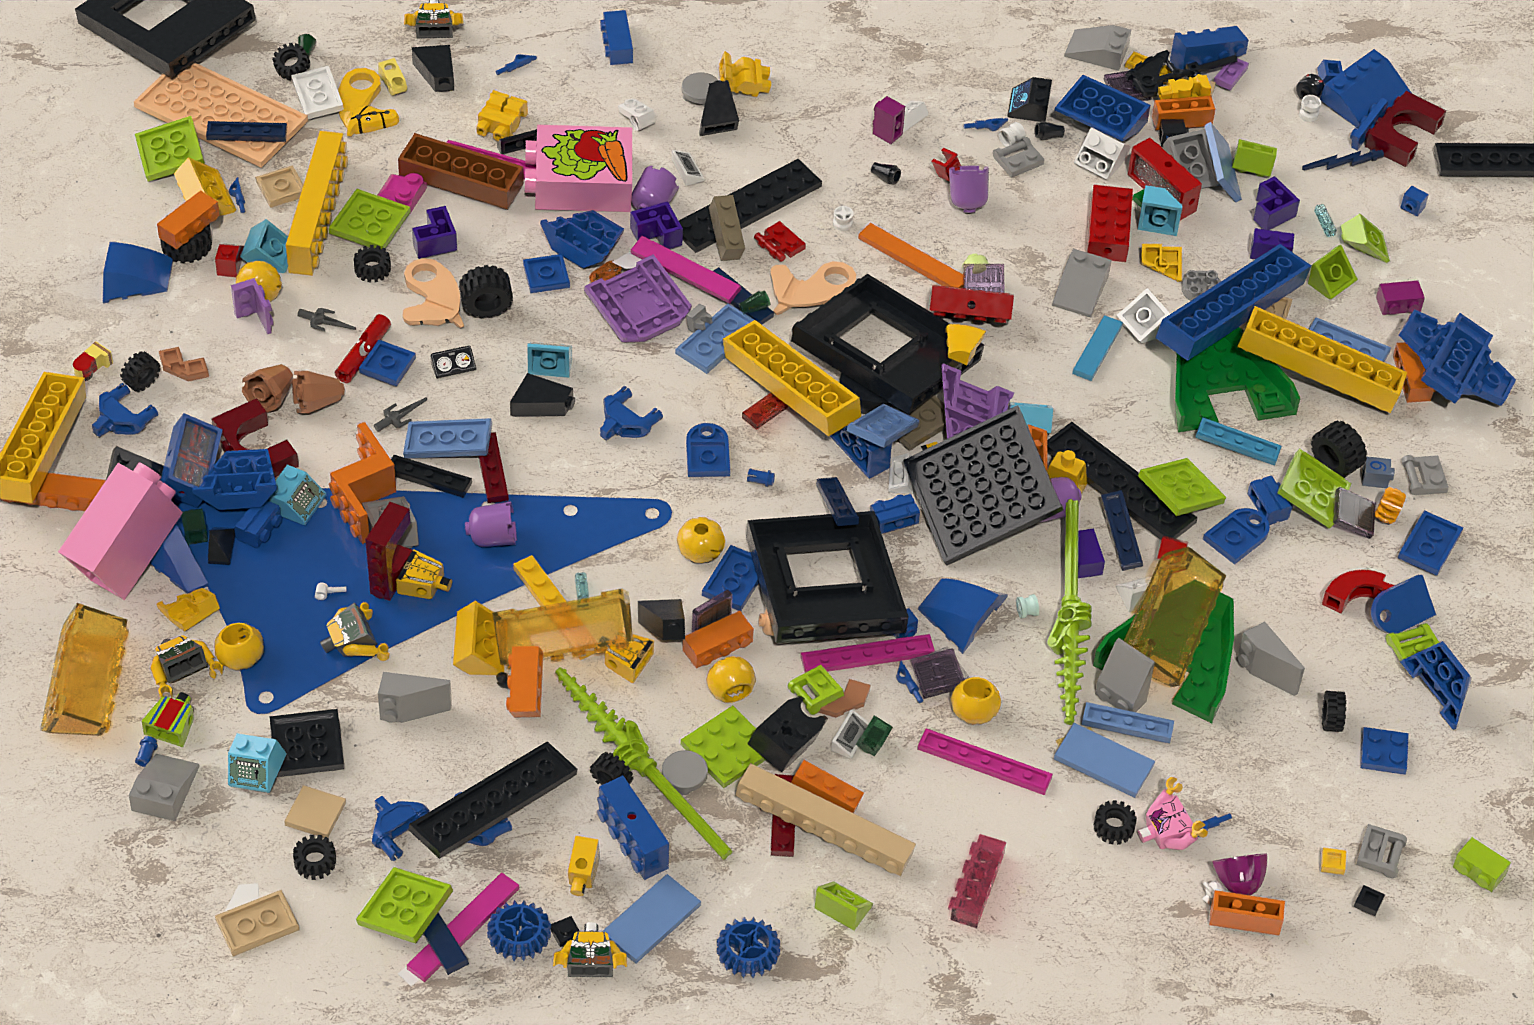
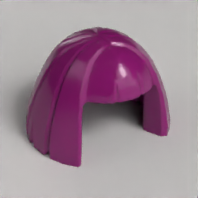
[1213,853,1268,895]

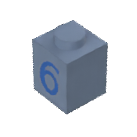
[1362,456,1395,488]

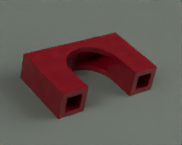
[1365,91,1447,167]
[211,398,299,477]
[365,502,413,601]

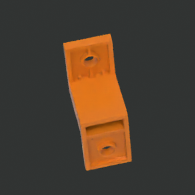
[329,422,396,544]

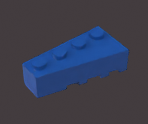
[1170,26,1249,70]
[830,425,892,479]

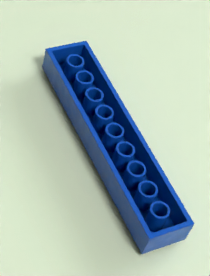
[1156,244,1312,361]

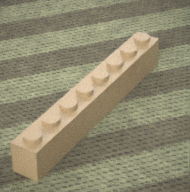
[735,763,916,876]

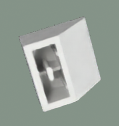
[1074,128,1131,180]

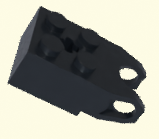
[747,696,828,773]

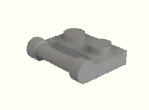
[993,137,1045,178]
[1401,455,1449,495]
[1356,824,1407,878]

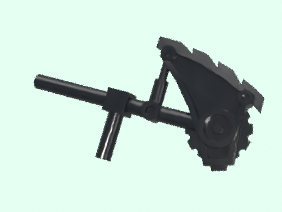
[1125,50,1237,97]

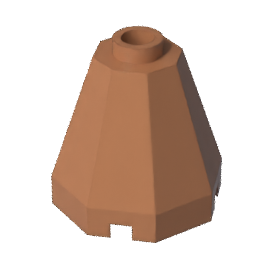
[242,364,293,413]
[292,370,345,413]

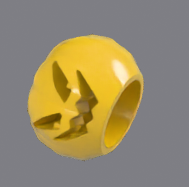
[236,261,282,302]
[677,517,725,563]
[214,623,264,671]
[706,656,756,703]
[951,677,1001,725]

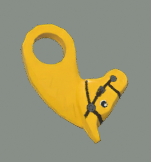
[338,68,399,136]

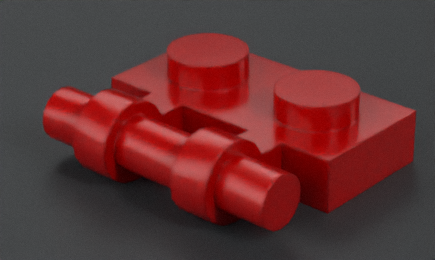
[754,221,806,262]

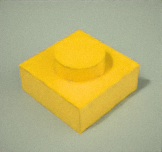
[1321,847,1346,875]

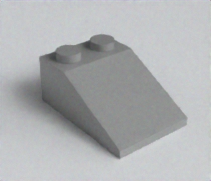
[1064,25,1131,71]
[1163,129,1220,189]
[1052,248,1112,318]
[362,496,419,548]
[1237,622,1305,696]
[1095,638,1155,712]
[378,672,452,723]
[129,754,200,821]

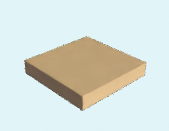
[255,165,303,208]
[284,785,346,838]

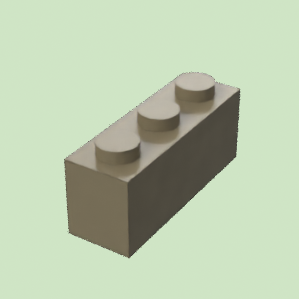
[709,195,745,261]

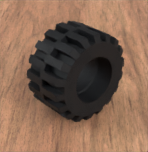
[160,215,212,263]
[459,265,513,318]
[1311,420,1367,478]

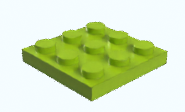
[135,116,205,182]
[329,189,410,249]
[1277,448,1352,529]
[1138,458,1226,516]
[680,705,766,788]
[356,867,453,944]

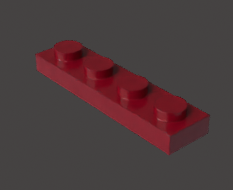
[478,432,509,503]
[771,774,795,857]

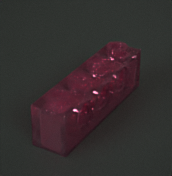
[948,834,1006,928]

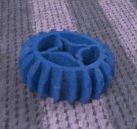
[487,900,551,961]
[717,917,780,978]

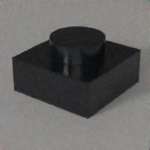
[1354,885,1385,916]
[551,916,580,947]

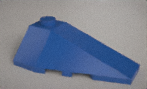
[150,524,208,594]

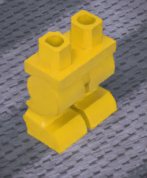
[719,51,771,97]
[1158,74,1211,100]
[476,90,528,141]

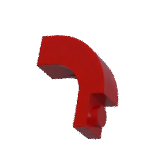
[1322,570,1395,614]

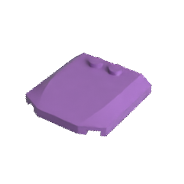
[584,254,692,342]

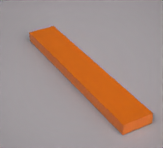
[858,223,965,288]

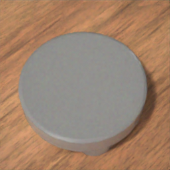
[682,72,718,106]
[1182,270,1221,301]
[662,750,708,795]

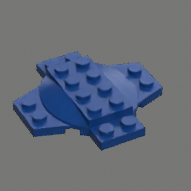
[1399,309,1516,406]

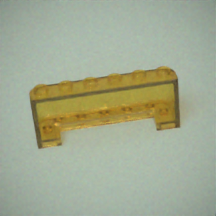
[1124,547,1226,687]
[492,588,633,670]
[40,603,129,736]

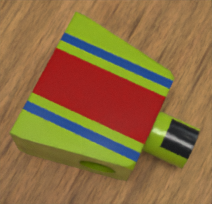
[141,692,194,747]

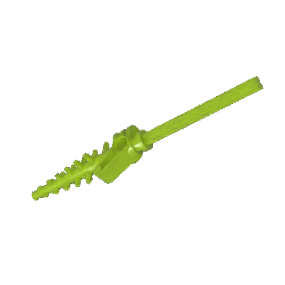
[1047,499,1092,725]
[555,667,733,860]

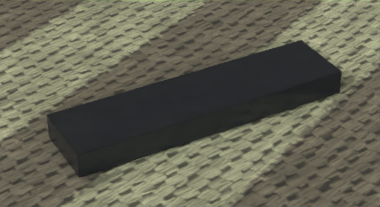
[391,455,472,498]

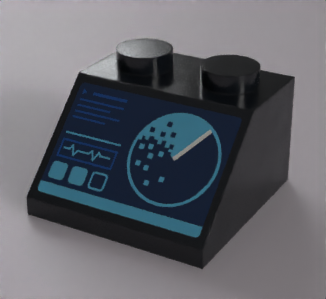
[1007,77,1052,122]

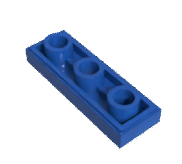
[1350,98,1388,151]

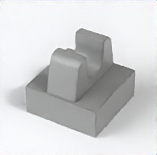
[686,304,713,333]

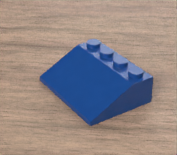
[1320,49,1412,128]
[1055,75,1151,141]

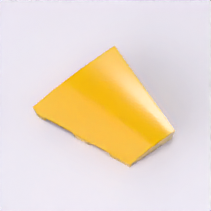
[1142,244,1182,282]
[946,324,986,365]
[156,588,220,631]

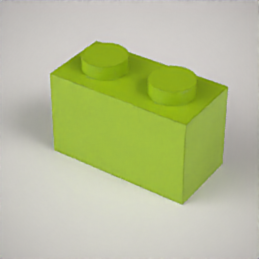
[1232,139,1277,177]
[1453,837,1511,892]

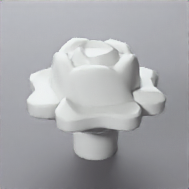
[1202,880,1226,905]

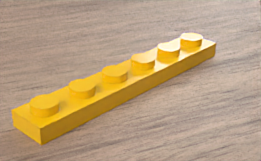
[513,555,600,660]

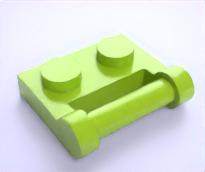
[1386,623,1439,667]
[788,665,844,715]

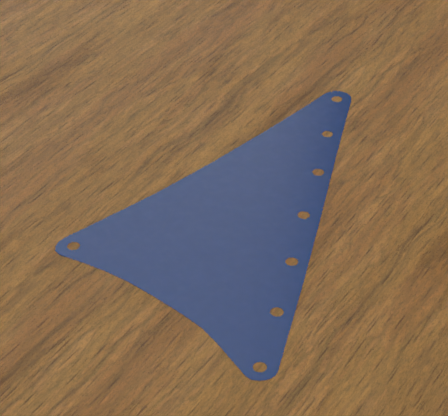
[171,488,672,714]

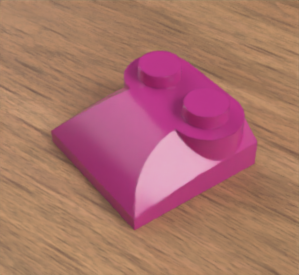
[377,173,427,214]

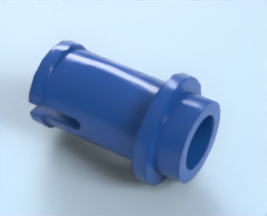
[747,468,775,487]
[135,736,158,767]

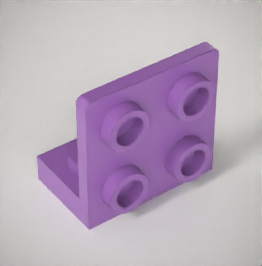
[231,278,273,334]

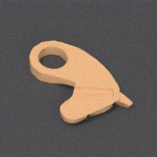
[402,258,464,328]
[770,261,856,315]

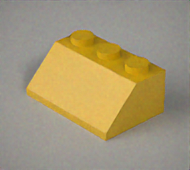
[174,157,236,217]
[453,601,507,675]

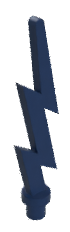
[1302,149,1384,170]

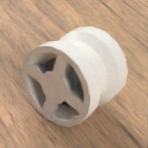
[833,206,854,231]

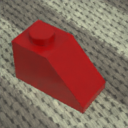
[215,243,244,278]

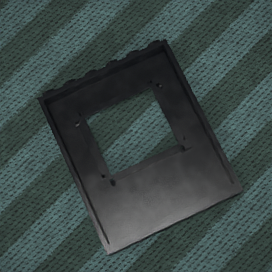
[75,0,256,79]
[791,274,985,414]
[746,511,909,643]

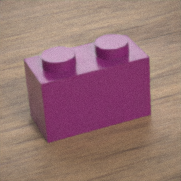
[872,96,906,145]
[1376,280,1425,315]

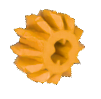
[1375,487,1406,524]

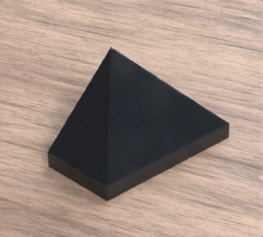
[208,527,236,565]

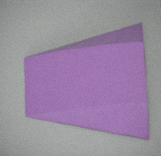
[941,364,1014,439]

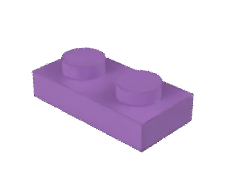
[1214,58,1249,90]

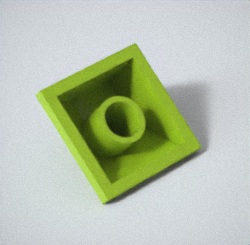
[1341,214,1390,263]

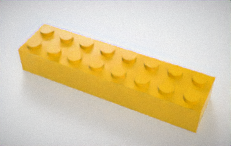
[286,131,348,276]
[1237,306,1407,413]
[723,320,861,436]
[0,372,86,503]

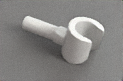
[315,583,346,600]

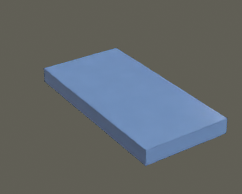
[1205,122,1242,202]
[675,303,754,374]
[1309,317,1391,362]
[846,404,920,448]
[403,418,492,459]
[1054,723,1155,798]
[602,874,701,964]

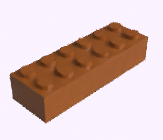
[398,133,524,209]

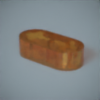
[589,260,622,284]

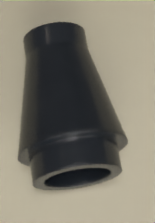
[1034,121,1065,140]
[871,162,901,184]

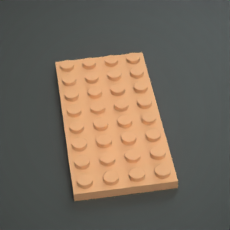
[134,63,308,168]

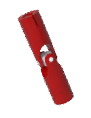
[334,314,391,383]

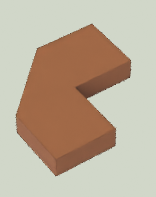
[159,347,209,381]
[818,679,871,718]

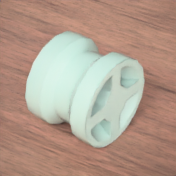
[1016,594,1039,619]

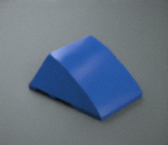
[540,210,624,268]
[103,241,173,303]
[192,449,277,510]
[918,578,1008,654]
[1400,641,1472,730]

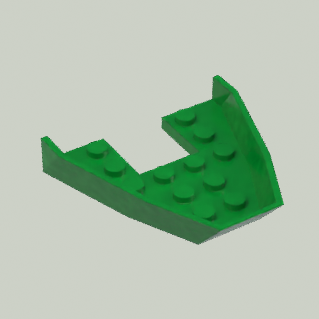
[1175,327,1301,433]
[1093,580,1234,723]

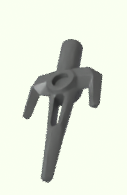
[298,308,356,331]
[374,397,427,431]

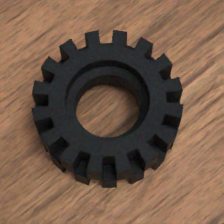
[272,43,310,81]
[354,245,391,283]
[120,351,161,392]
[1322,690,1347,732]
[590,752,634,785]
[1094,800,1137,845]
[293,834,336,880]

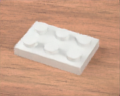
[291,66,344,119]

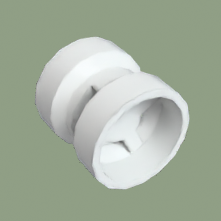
[1299,95,1321,122]
[998,122,1026,147]

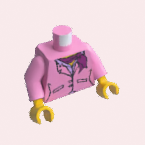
[1138,777,1208,850]

